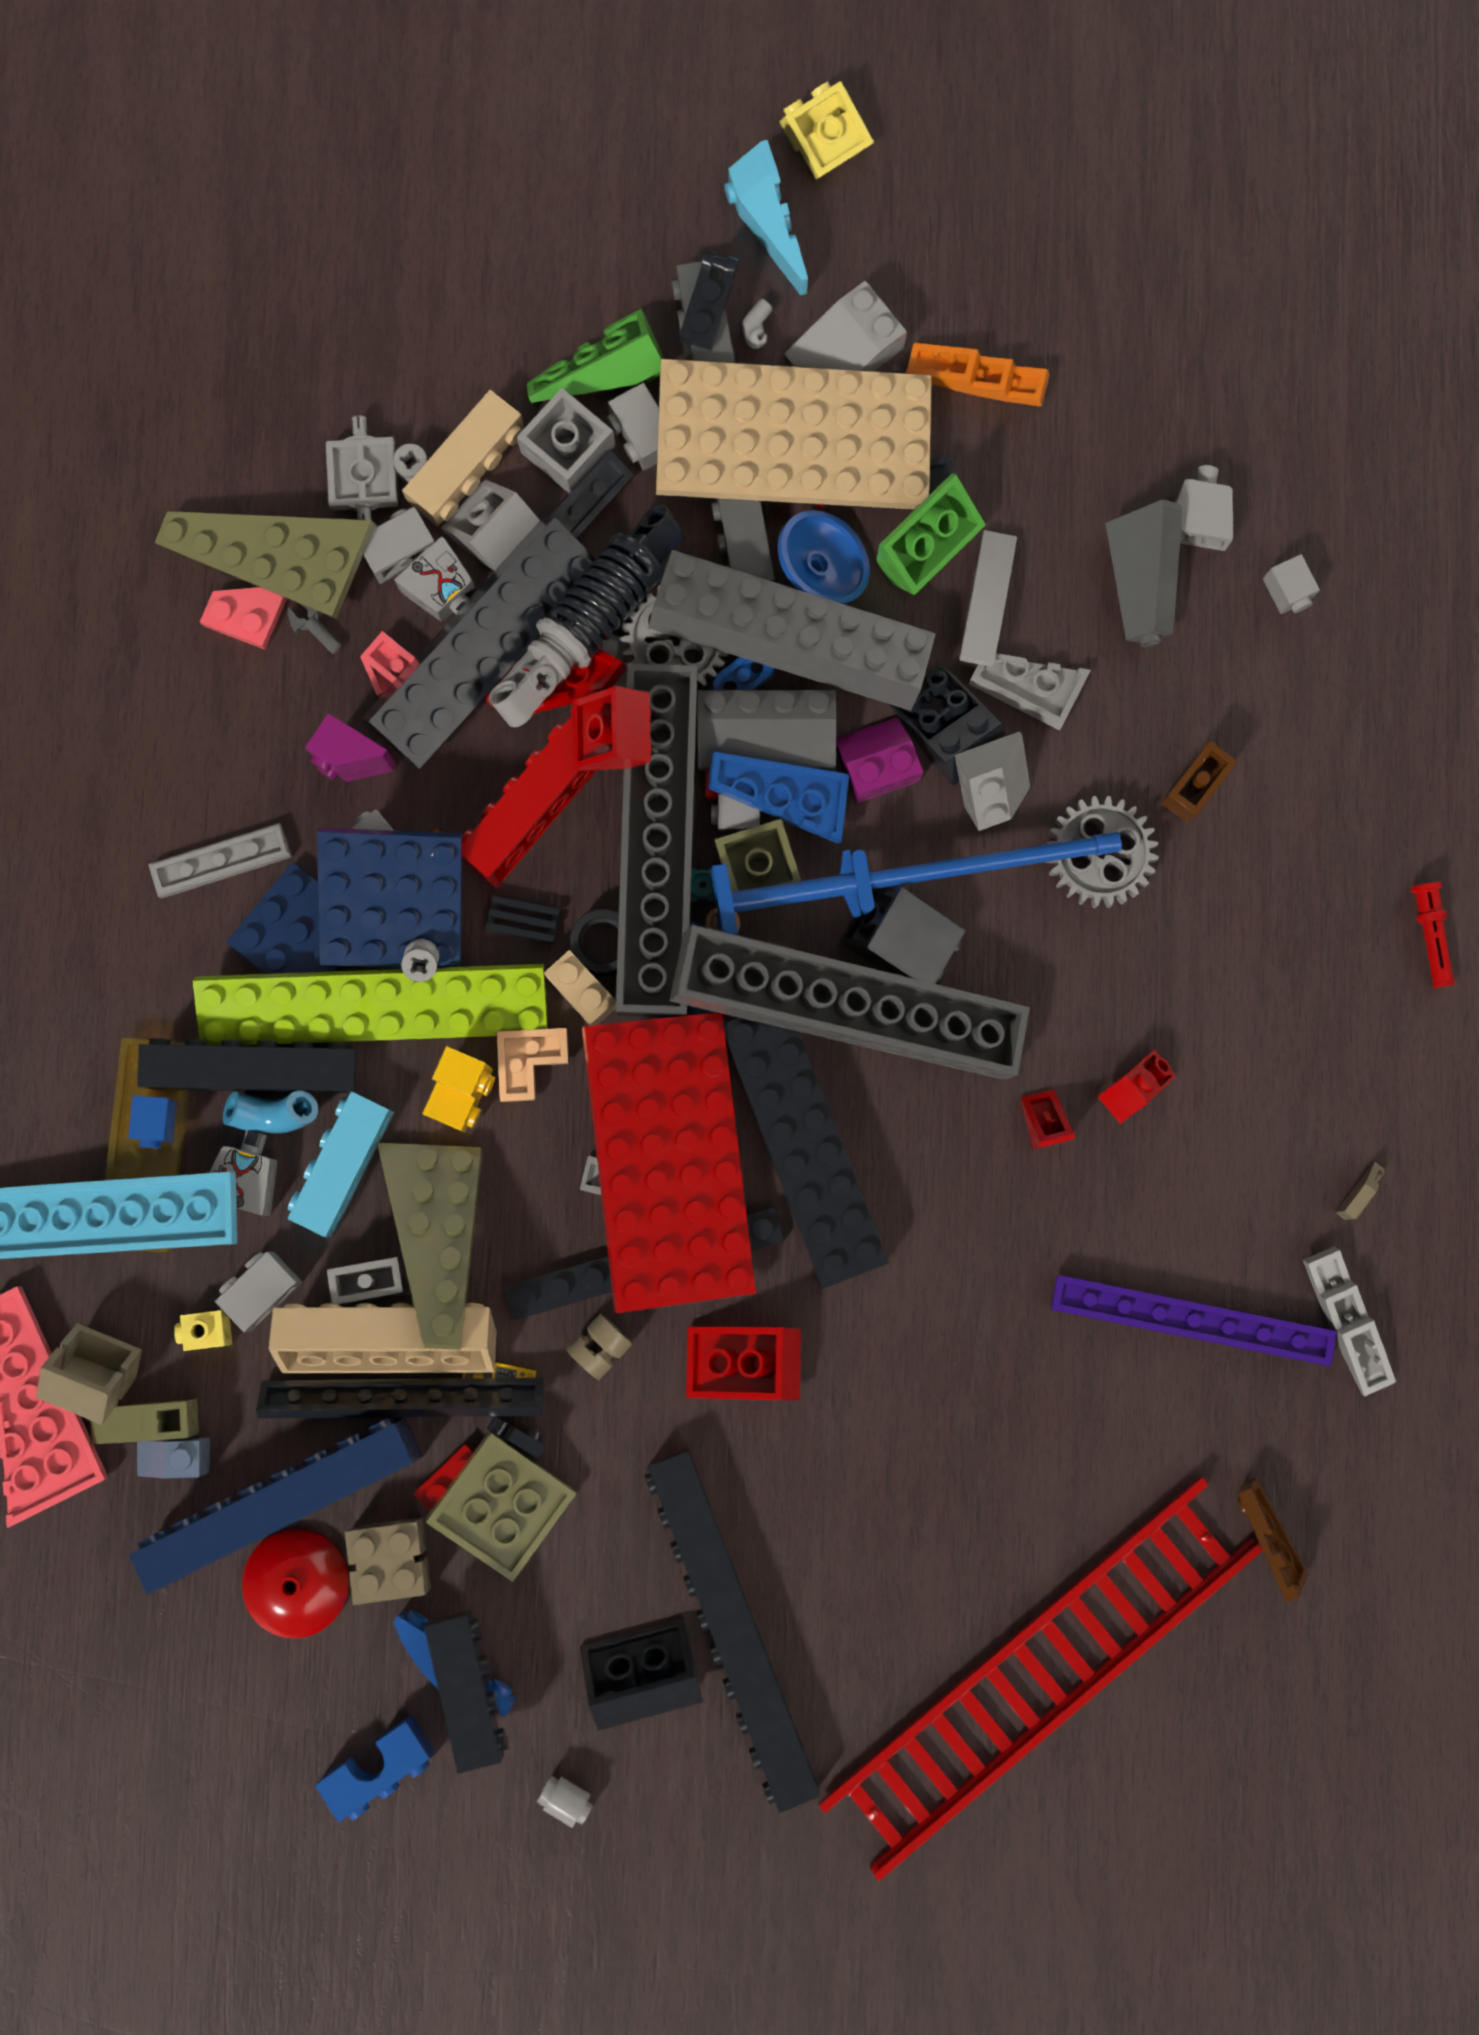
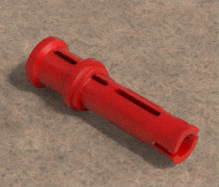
[1410,882,1456,989]

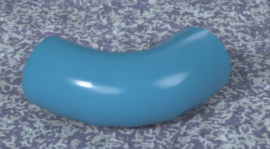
[223,1090,318,1134]

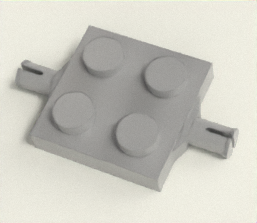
[326,416,399,520]

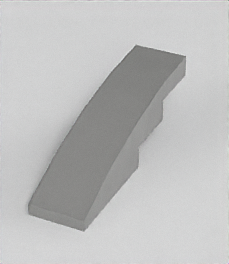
[959,530,1017,667]
[1303,1246,1396,1397]

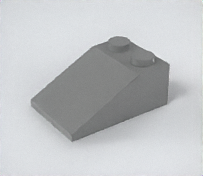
[784,281,907,372]

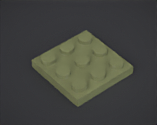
[425,1431,577,1582]

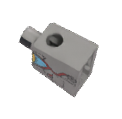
[394,537,476,622]
[209,1130,277,1216]

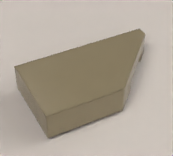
[1335,1162,1385,1220]

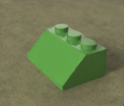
[876,473,986,595]

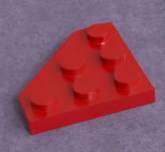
[484,635,626,714]

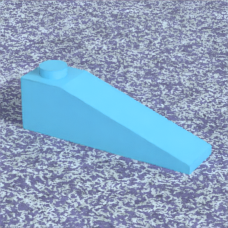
[724,140,808,295]

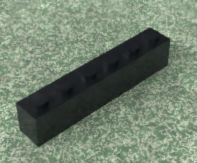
[137,1038,357,1093]

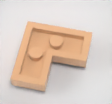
[497,1028,569,1102]

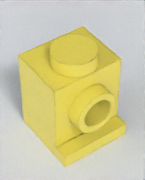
[174,1310,232,1351]

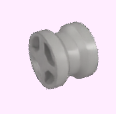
[393,444,428,484]
[401,939,439,982]

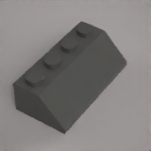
[697,690,836,771]

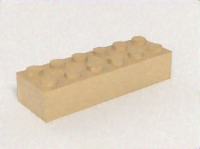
[269,1303,497,1373]

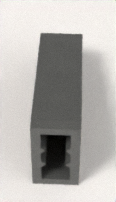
[1105,499,1182,647]

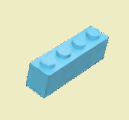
[287,1092,394,1238]

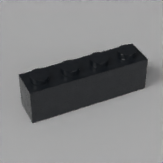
[424,1610,509,1774]

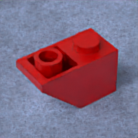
[1098,1049,1176,1123]

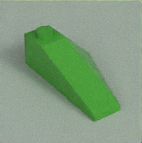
[527,308,664,403]

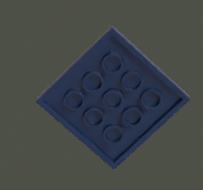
[317,827,462,968]

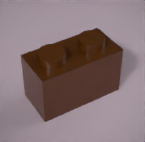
[1161,741,1238,824]

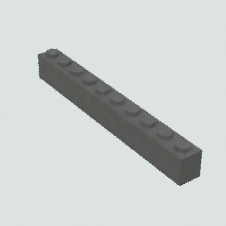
[671,261,775,582]

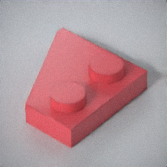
[200,587,287,650]
[360,631,415,698]

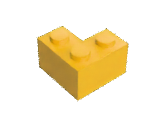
[423,1046,495,1133]

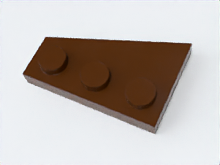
[1238,1478,1309,1603]

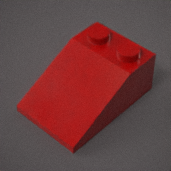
[686,1327,801,1401]

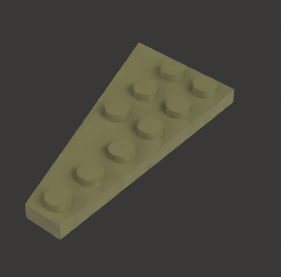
[155,511,375,619]
[377,1143,483,1350]

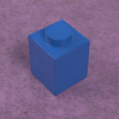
[128,1096,177,1149]

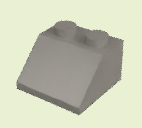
[441,479,540,570]
[955,731,1030,831]

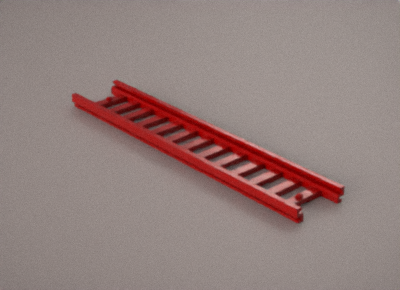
[818,1476,1263,1881]

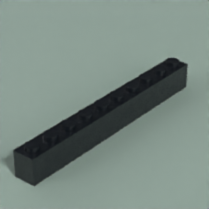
[644,1448,820,1813]

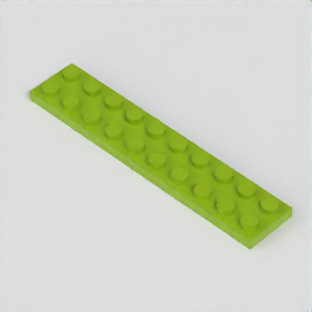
[193,964,548,1046]

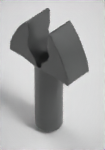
[288,604,341,654]

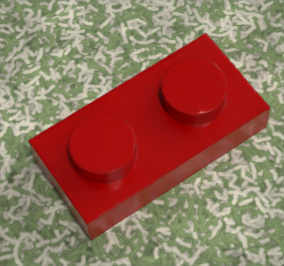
[413,1443,474,1512]

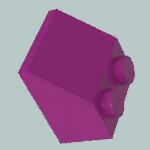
[305,713,397,782]
[836,718,923,804]

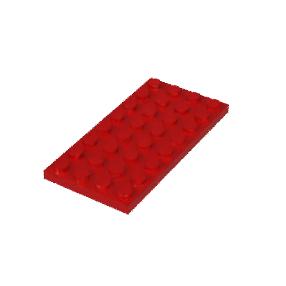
[582,1013,756,1313]

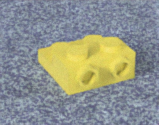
[779,81,874,180]

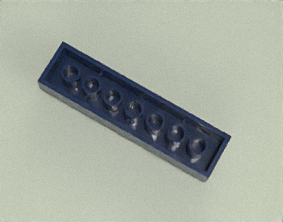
[129,1417,423,1595]

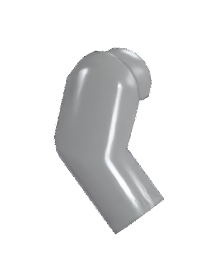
[741,299,772,349]

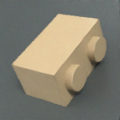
[543,950,616,1026]

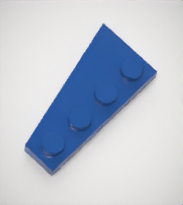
[708,752,849,844]

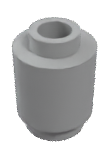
[537,1775,593,1828]

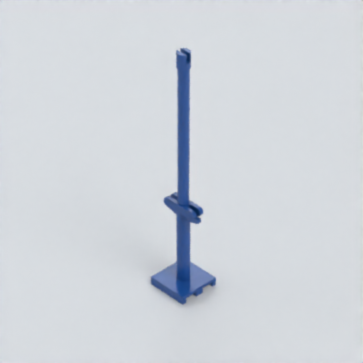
[710,832,1122,936]

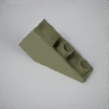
[90,1399,199,1444]

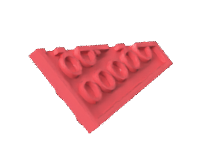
[0,1286,109,1528]

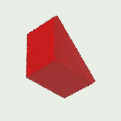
[1020,1089,1075,1150]

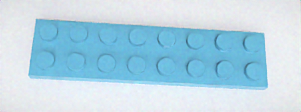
[0,1172,237,1259]

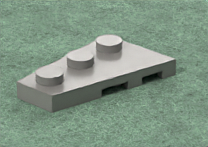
[969,653,1091,730]

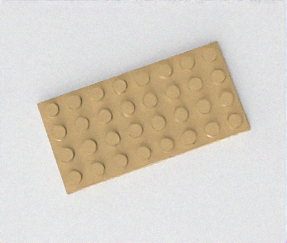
[656,359,931,509]

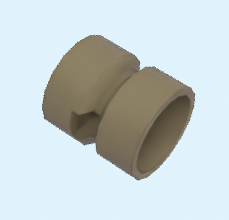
[566,1313,633,1381]

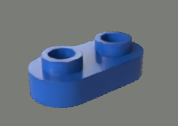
[713,657,774,690]

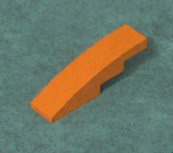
[906,343,1050,407]

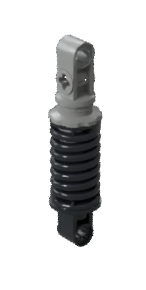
[489,505,685,727]

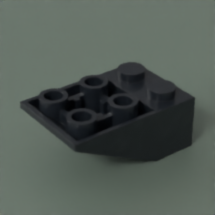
[889,663,1005,786]

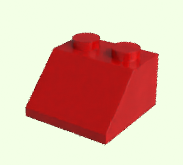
[573,686,652,771]

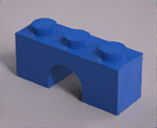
[315,1714,435,1823]

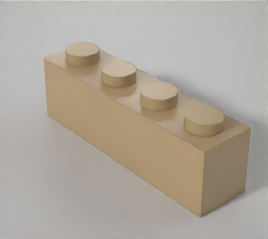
[402,390,524,527]

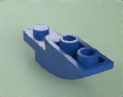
[393,1610,517,1717]

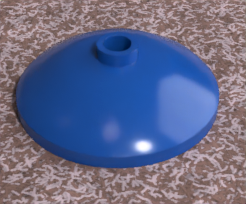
[778,510,870,605]

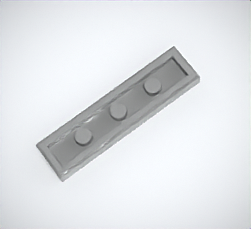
[148,823,292,899]

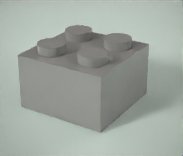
[517,388,615,493]

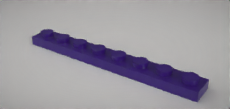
[1050,1275,1337,1366]

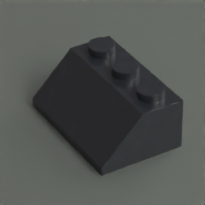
[580,1618,703,1731]

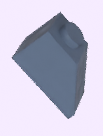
[137,1437,210,1478]

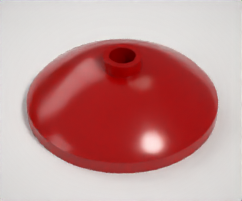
[242,1528,350,1639]

